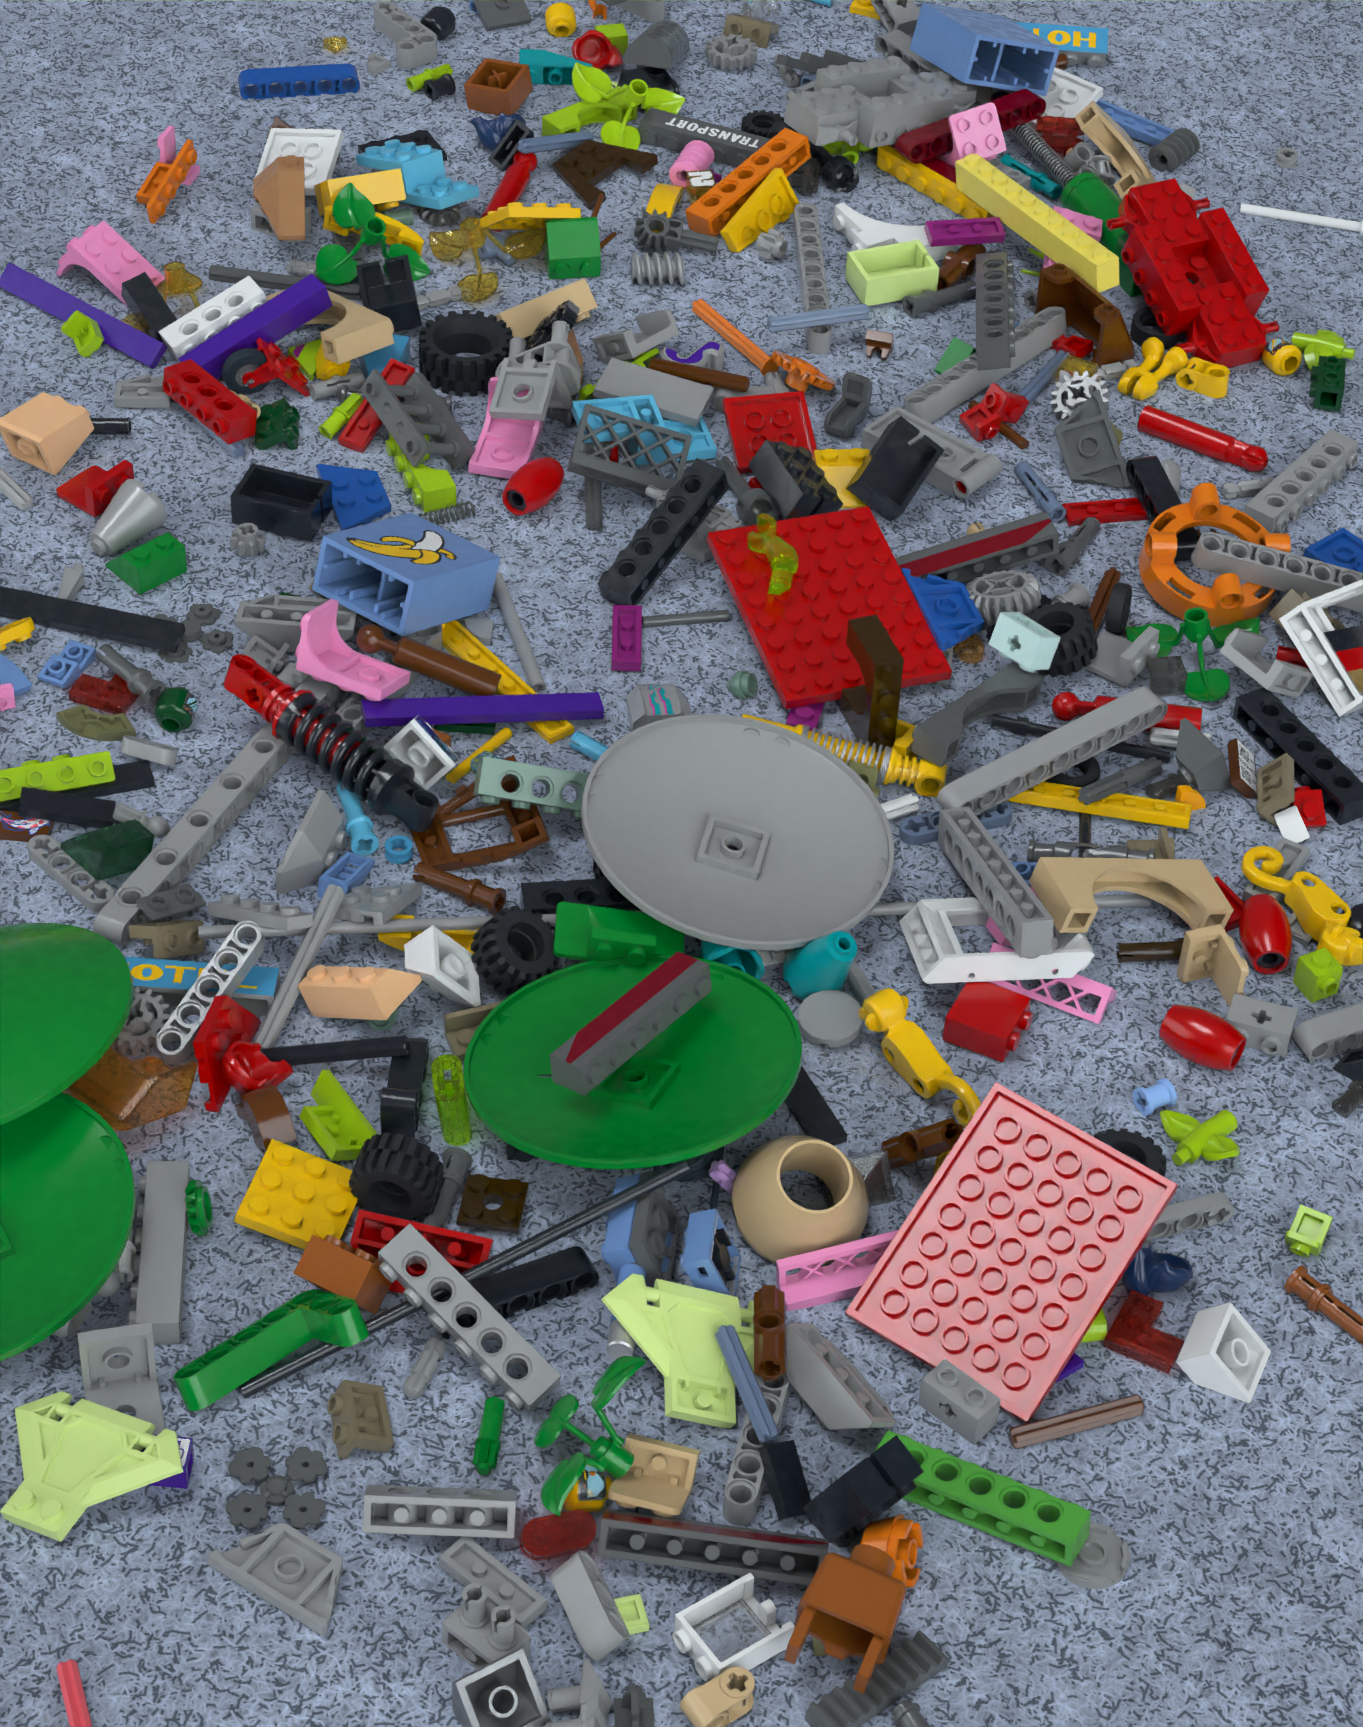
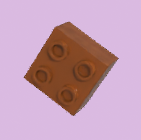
[464,58,533,115]
[293,1234,392,1314]

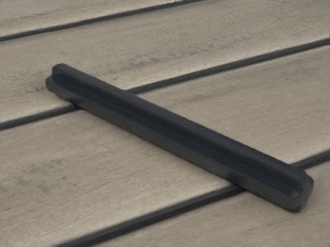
[260,1035,410,1066]

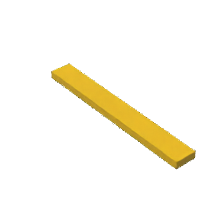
[441,620,574,744]

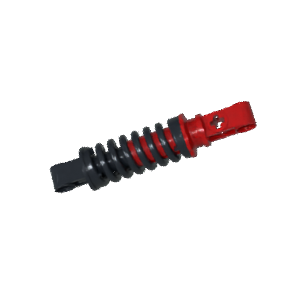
[223,654,439,832]

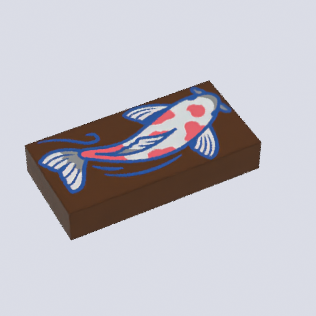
[0,810,55,842]

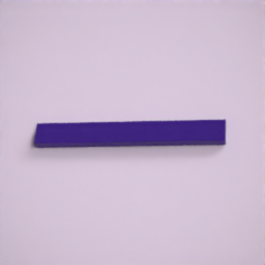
[0,262,168,369]
[360,692,604,727]

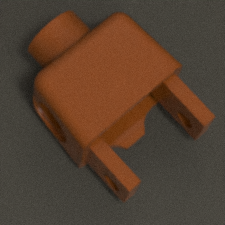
[784,1544,907,1694]

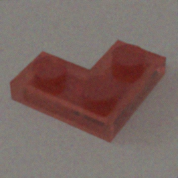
[68,671,151,714]
[1103,1290,1184,1374]

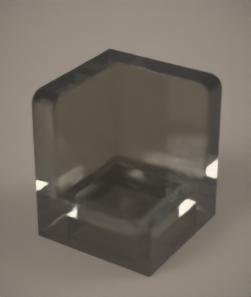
[1146,656,1187,697]

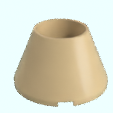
[731,1135,869,1269]

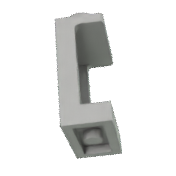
[592,309,680,363]
[1220,628,1313,698]

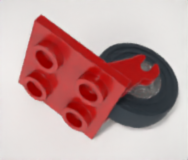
[222,337,310,397]

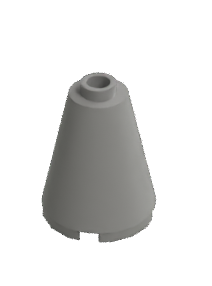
[89,479,167,556]

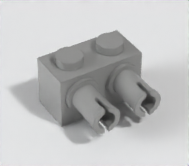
[442,1583,531,1670]

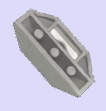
[235,595,358,653]
[276,789,348,894]
[786,1323,896,1430]

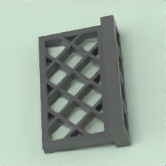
[566,404,692,495]

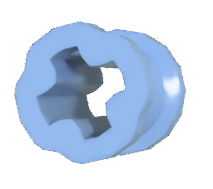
[1132,1078,1177,1117]

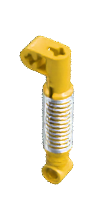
[742,714,948,797]

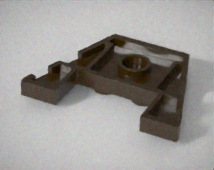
[552,140,658,210]

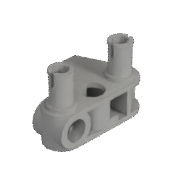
[495,321,581,396]

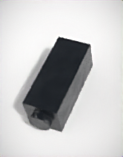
[121,272,177,343]

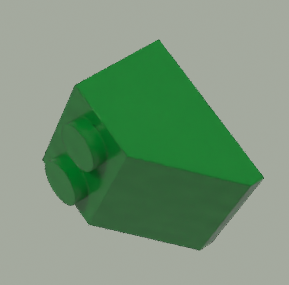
[545,217,601,279]
[105,532,187,595]

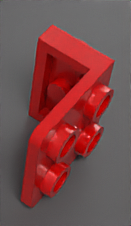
[56,460,134,517]

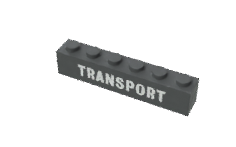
[639,108,771,167]

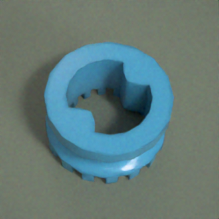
[385,835,413,864]

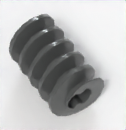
[1148,128,1200,172]

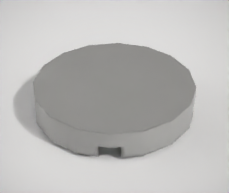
[798,990,863,1048]
[1056,1522,1130,1589]

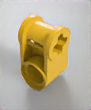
[1175,357,1230,398]

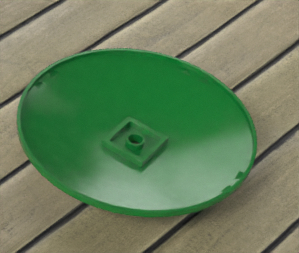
[0,923,134,1125]
[463,954,803,1169]
[0,1092,136,1362]

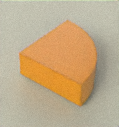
[1175,785,1206,811]

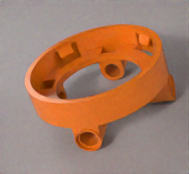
[1138,483,1291,627]

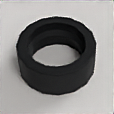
[1130,307,1180,350]

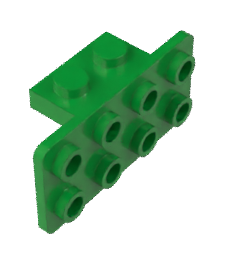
[553,902,684,965]

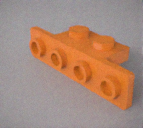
[136,139,197,224]

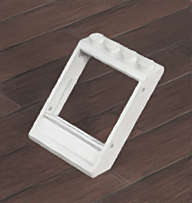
[1279,579,1363,717]
[899,897,1095,984]

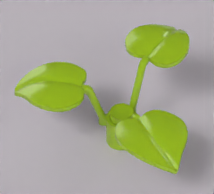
[572,62,685,150]

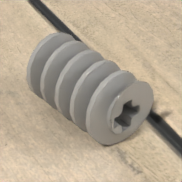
[631,252,685,286]

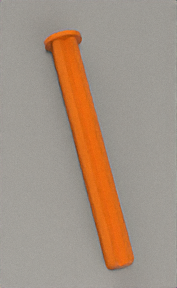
[692,299,779,377]

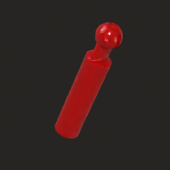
[481,152,538,232]
[1137,405,1268,473]
[1052,692,1202,732]

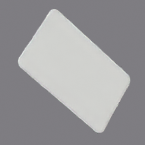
[1274,806,1310,843]

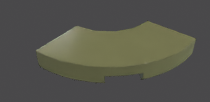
[56,704,136,741]

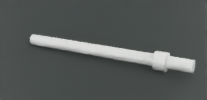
[1240,203,1363,235]

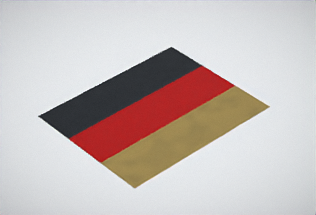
[1323,625,1363,691]

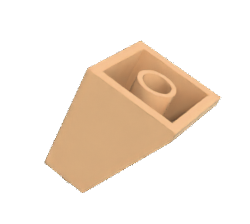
[0,392,94,475]

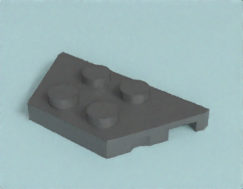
[1054,389,1132,489]

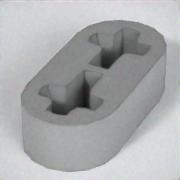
[120,735,178,765]

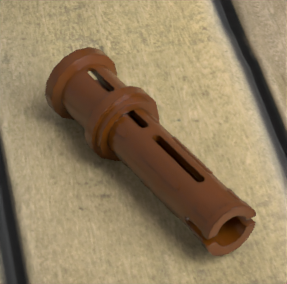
[412,861,506,916]

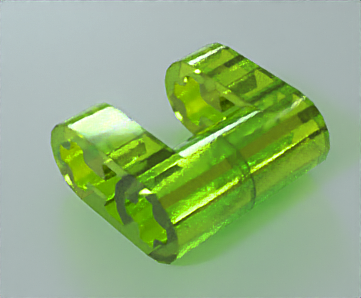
[431,1054,473,1146]

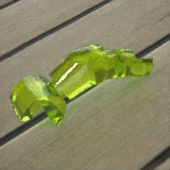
[748,513,798,595]

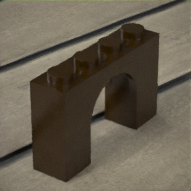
[840,614,904,753]

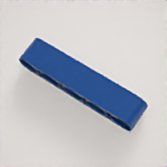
[238,63,360,100]

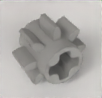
[756,228,787,261]
[230,523,266,557]

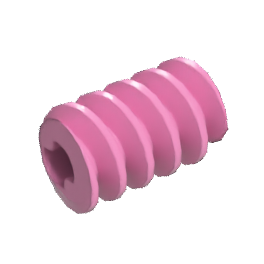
[669,140,715,189]

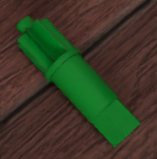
[472,1396,505,1475]

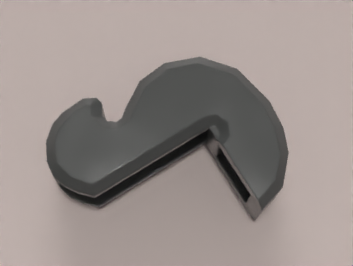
[824,372,873,439]

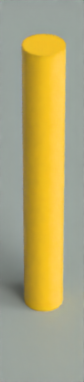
[446,727,512,784]

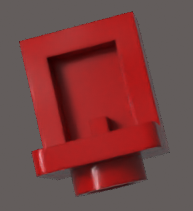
[980,383,1029,423]
[959,402,1001,442]
[1290,786,1327,828]

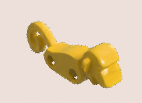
[1241,846,1363,966]
[858,988,981,1129]

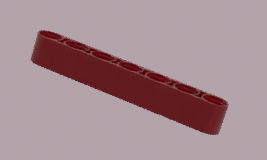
[894,89,1046,164]

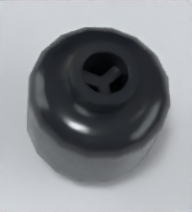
[420,6,456,41]

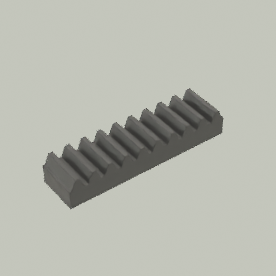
[805,1630,948,1727]

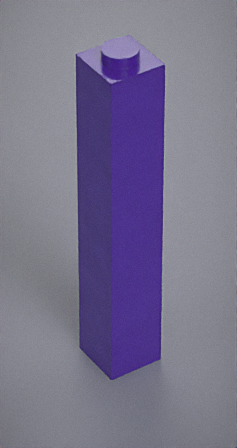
[178,273,333,380]

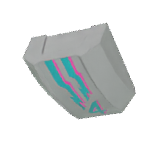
[626,683,692,731]

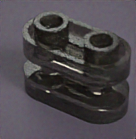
[787,157,822,197]

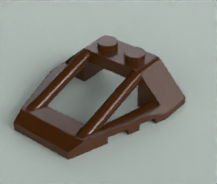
[410,755,551,871]

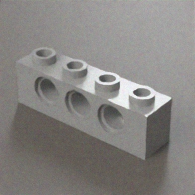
[363,1484,517,1539]

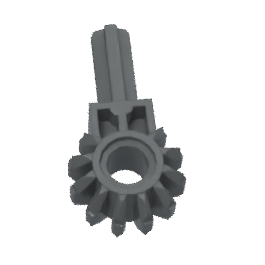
[634,209,719,253]

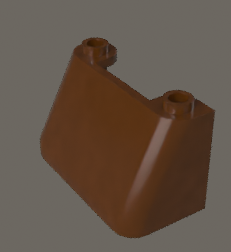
[1035,263,1135,369]

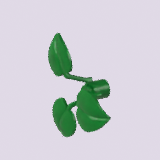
[315,182,431,285]
[1126,608,1260,702]
[534,1356,648,1517]

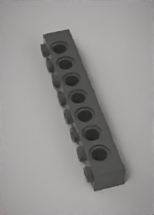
[976,251,1016,371]

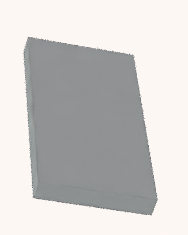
[593,357,714,427]

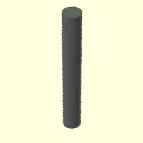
[642,610,729,628]

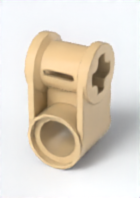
[679,1667,755,1727]

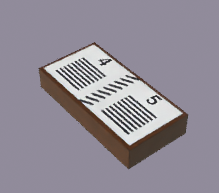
[1227,738,1257,799]

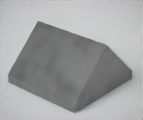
[452,1647,551,1727]

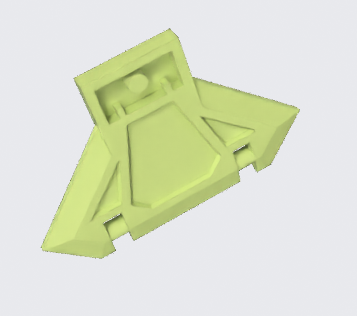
[601,1273,754,1428]
[0,1391,183,1542]

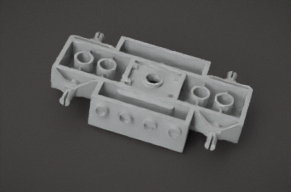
[784,56,977,148]

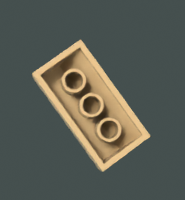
[495,278,598,342]

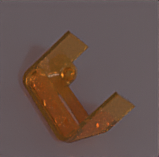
[62,1047,198,1131]

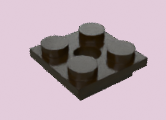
[456,1174,529,1234]

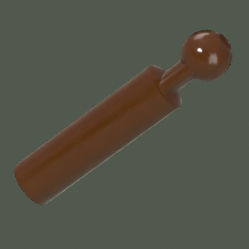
[356,624,502,696]

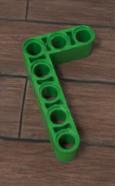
[173,1289,369,1411]

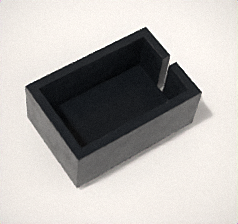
[356,254,423,332]
[846,416,944,522]
[748,440,843,520]
[230,463,333,542]
[803,1435,924,1543]

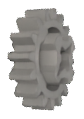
[705,34,758,71]
[1050,371,1110,421]
[110,987,171,1056]

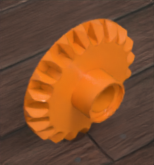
[771,350,836,393]

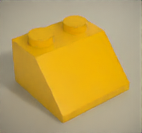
[813,448,870,508]

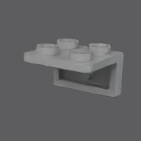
[1083,626,1160,687]

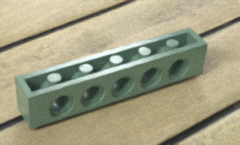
[473,756,589,819]

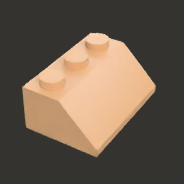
[297,965,422,1020]

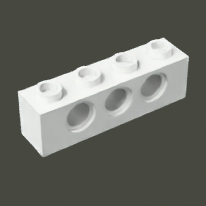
[158,276,268,363]

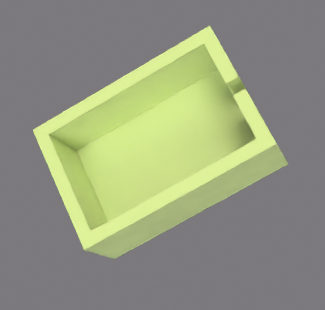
[845,240,939,306]

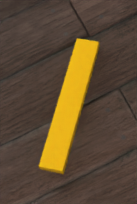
[1006,782,1192,829]

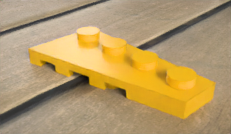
[720,168,799,253]

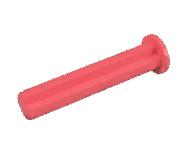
[56,1659,92,1727]

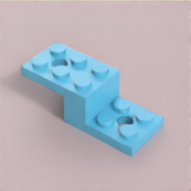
[356,139,480,210]
[571,394,717,465]

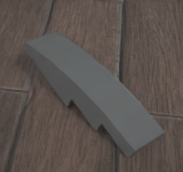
[776,49,864,73]

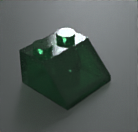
[60,819,155,881]

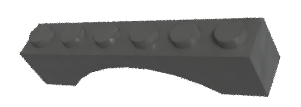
[911,662,1043,767]

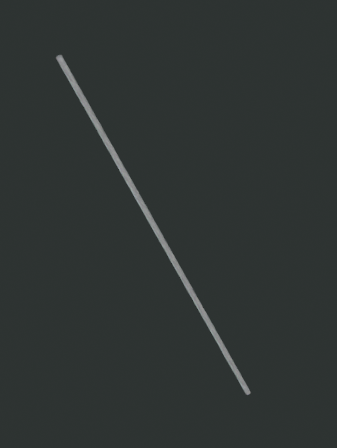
[198,894,1151,939]

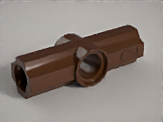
[937,244,986,291]
[878,1118,964,1170]
[753,1285,786,1381]

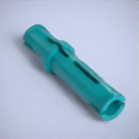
[1000,154,1063,200]

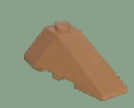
[253,155,305,240]

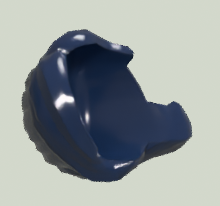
[470,113,526,152]
[1122,1244,1193,1299]

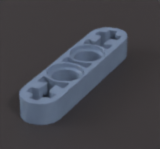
[899,801,1013,845]

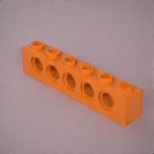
[685,128,811,237]

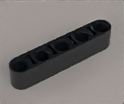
[1126,456,1199,562]
[429,1246,599,1339]

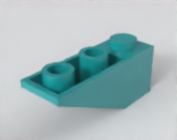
[519,49,592,85]

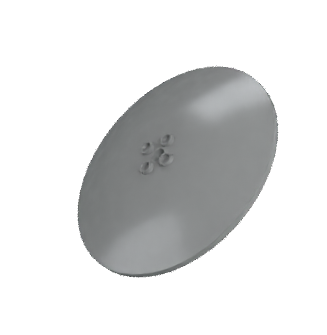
[581,714,894,950]

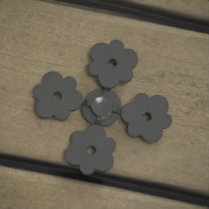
[154,603,233,663]
[225,1447,327,1530]

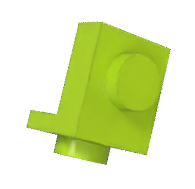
[61,310,104,357]
[1285,1204,1333,1257]

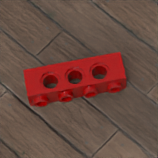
[162,359,257,445]

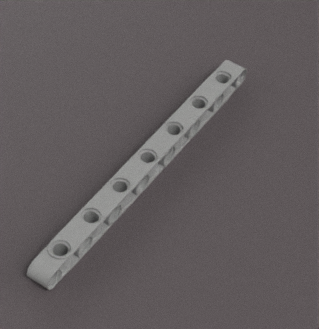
[93,675,347,946]

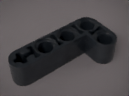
[380,1038,429,1138]

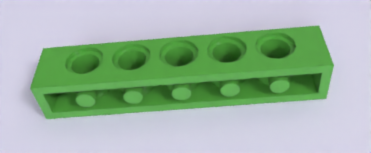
[875,1430,1091,1567]

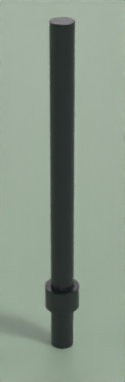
[991,714,1170,764]

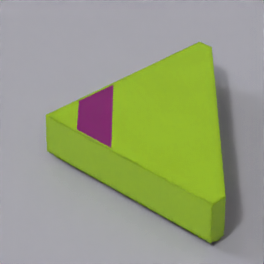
[288,339,322,381]

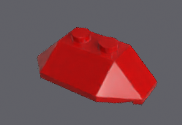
[350,1209,494,1294]

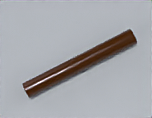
[968,400,1029,450]

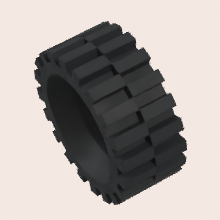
[419,310,514,396]

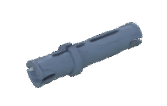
[1014,461,1066,522]

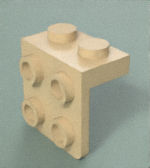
[1177,924,1249,1007]
[608,1433,701,1517]

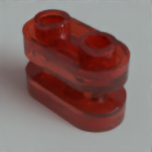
[1036,116,1085,157]
[519,1510,597,1561]

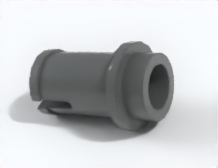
[892,1700,931,1727]

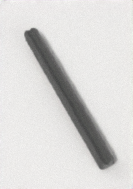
[208,265,361,300]

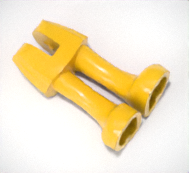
[1117,337,1188,401]

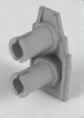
[545,1658,612,1727]

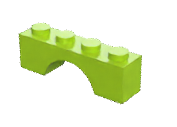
[542,86,638,137]
[385,422,456,513]

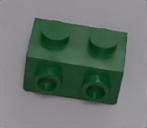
[255,398,300,450]

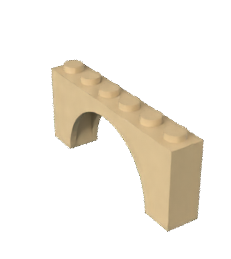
[1075,101,1156,200]
[266,289,394,364]
[1029,857,1234,933]

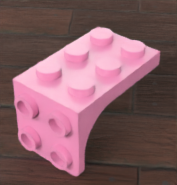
[936,103,1007,168]
[56,221,165,306]
[469,377,543,479]
[295,599,411,701]

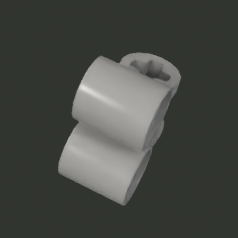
[1063,142,1115,186]

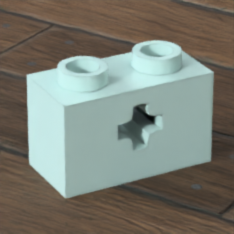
[989,612,1061,673]

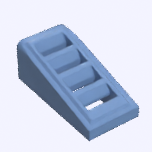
[317,851,375,898]

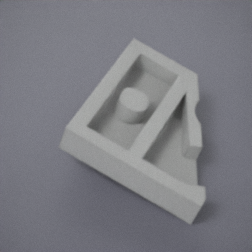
[114,374,171,408]

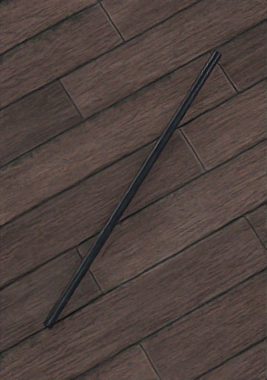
[239,1160,690,1399]

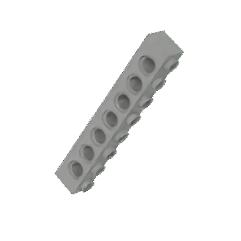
[938,807,1054,959]

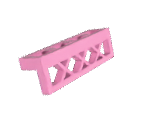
[988,942,1118,1024]
[776,1230,898,1312]

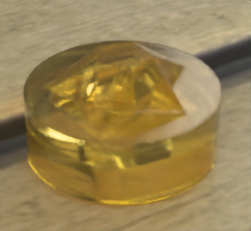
[323,37,347,53]

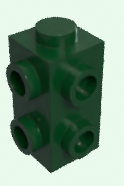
[1309,356,1346,412]

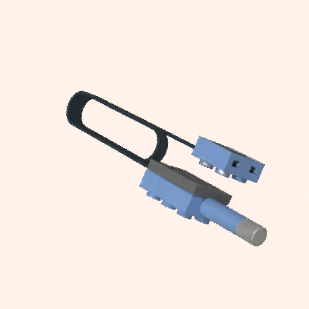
[601,1146,741,1359]

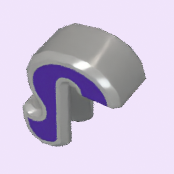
[660,341,724,371]

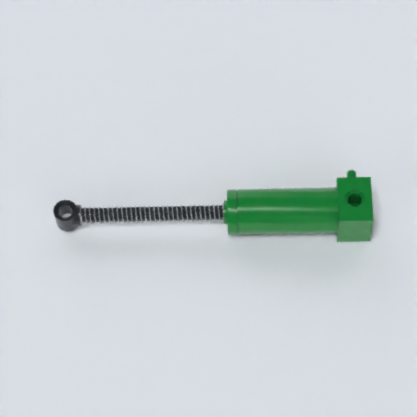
[991,92,1143,297]

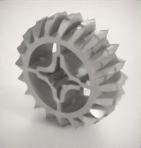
[966,569,1041,625]

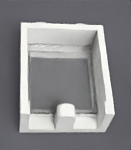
[672,1573,795,1681]

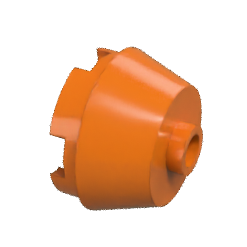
[860,1514,923,1588]

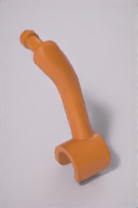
[588,0,607,20]

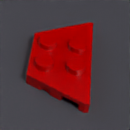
[193,995,261,1112]

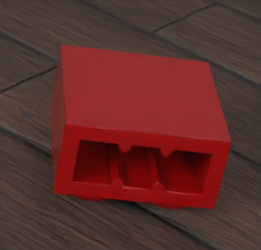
[942,981,1033,1062]

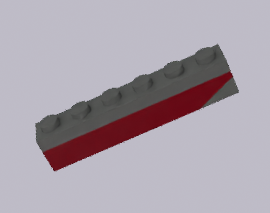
[895,511,1059,583]
[549,952,712,1096]
[597,1508,830,1585]

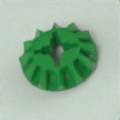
[185,1179,213,1236]

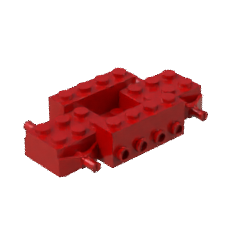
[1106,178,1279,368]

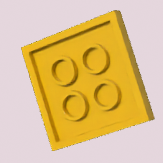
[479,202,581,230]
[234,1139,358,1250]

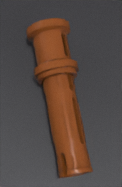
[1284,1265,1363,1345]

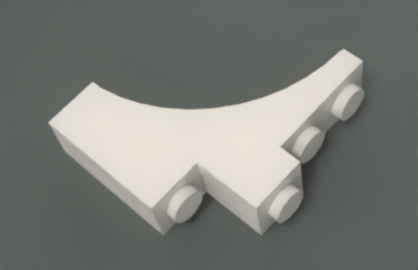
[832,202,958,261]

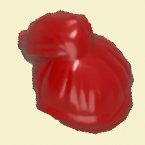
[572,30,623,70]
[222,1040,293,1095]

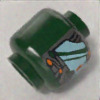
[154,687,198,733]

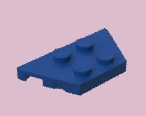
[316,464,391,531]
[901,568,984,652]

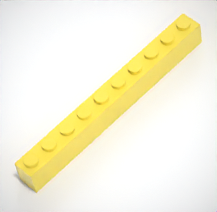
[955,153,1119,293]

